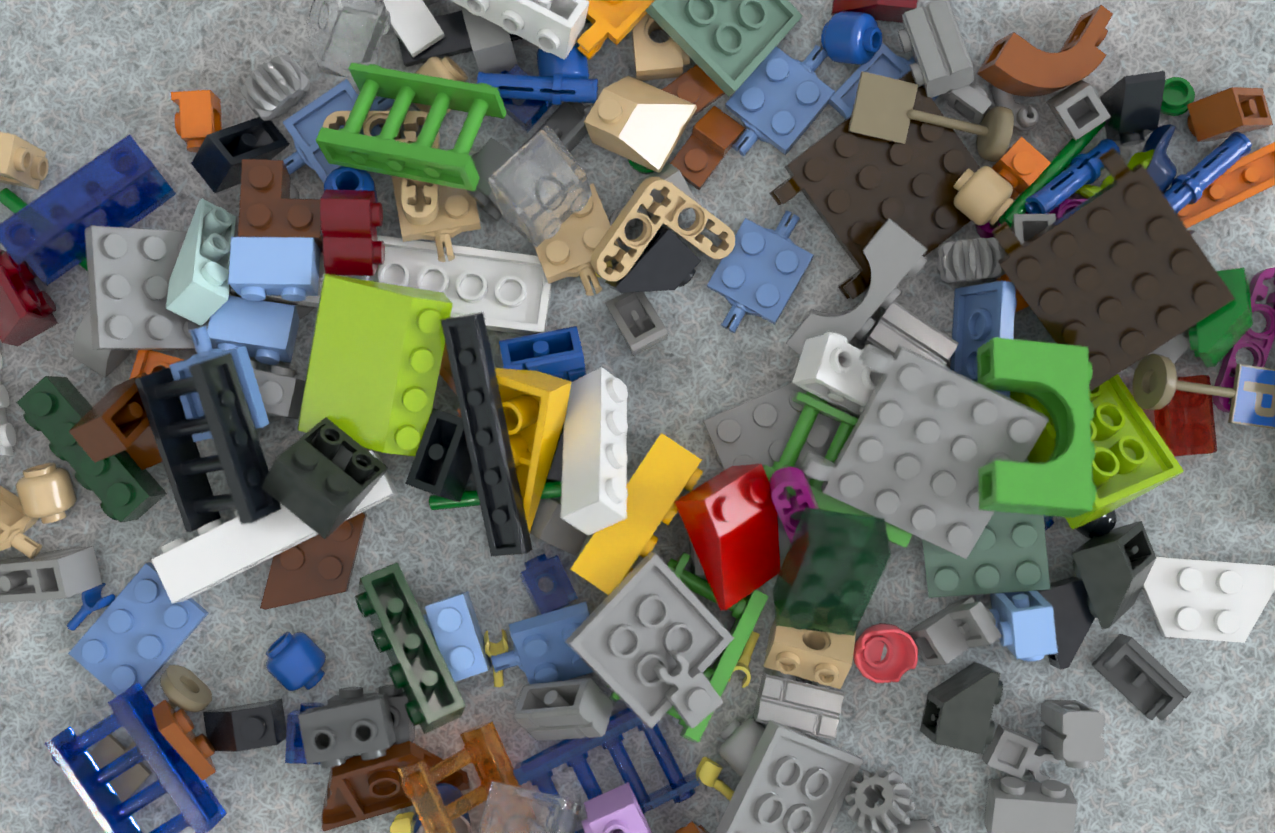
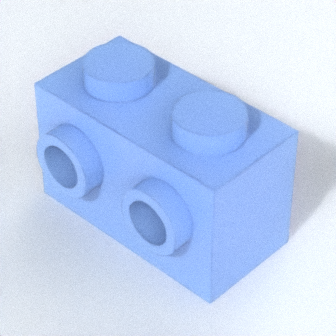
[228,237,320,301]
[207,295,300,365]
[989,590,1057,661]
[423,591,492,682]

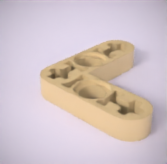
[323,111,440,225]
[591,177,735,281]

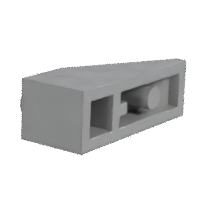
[0,546,102,603]

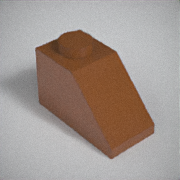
[1187,87,1273,142]

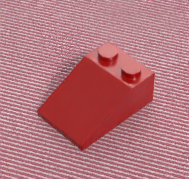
[674,464,780,611]

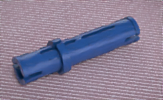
[477,72,598,105]
[1163,132,1252,214]
[1025,139,1120,214]

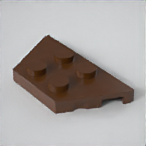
[260,512,367,610]
[321,741,470,831]

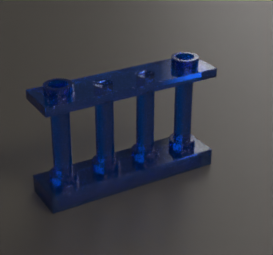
[0,134,176,286]
[45,682,227,833]
[513,707,700,833]

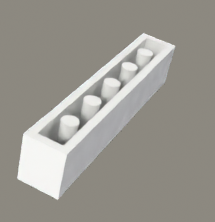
[151,450,398,603]

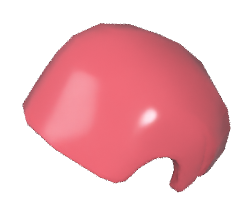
[853,623,918,683]

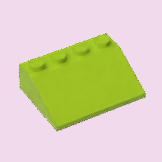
[297,274,453,456]
[1010,374,1184,530]

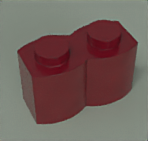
[320,189,385,276]

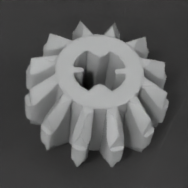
[241,55,311,121]
[937,237,1006,283]
[845,766,916,833]

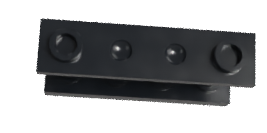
[135,353,281,532]

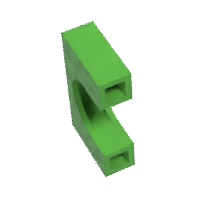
[977,337,1096,518]

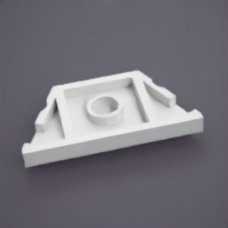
[1142,557,1275,643]

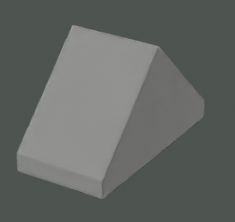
[461,6,520,75]
[605,292,668,356]
[530,498,587,556]

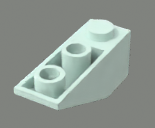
[166,198,236,326]

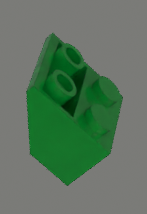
[1189,267,1253,368]

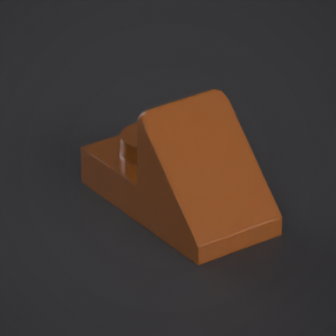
[670,105,745,190]

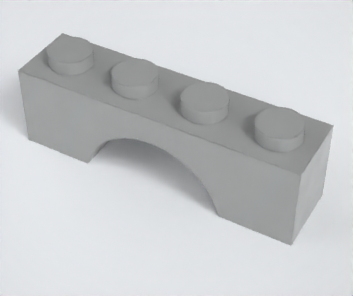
[786,218,927,356]

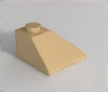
[584,75,697,173]

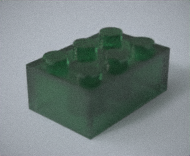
[773,507,891,636]

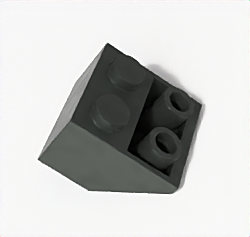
[261,417,388,539]
[1072,521,1156,629]
[920,662,1003,755]

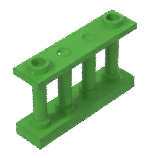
[316,63,507,191]
[763,391,913,548]
[606,552,769,743]

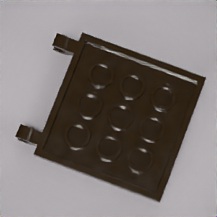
[769,70,980,299]
[992,147,1235,391]

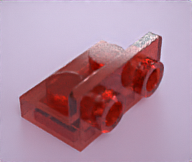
[1154,375,1217,457]

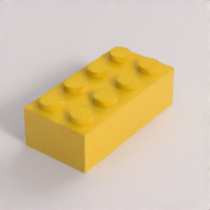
[570,433,703,595]

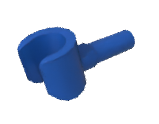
[67,583,115,631]

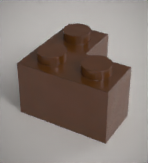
[238,159,323,253]
[69,373,162,470]

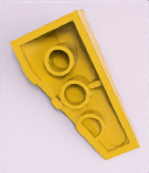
[495,368,572,534]

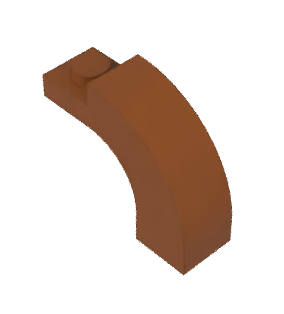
[977,5,1113,97]

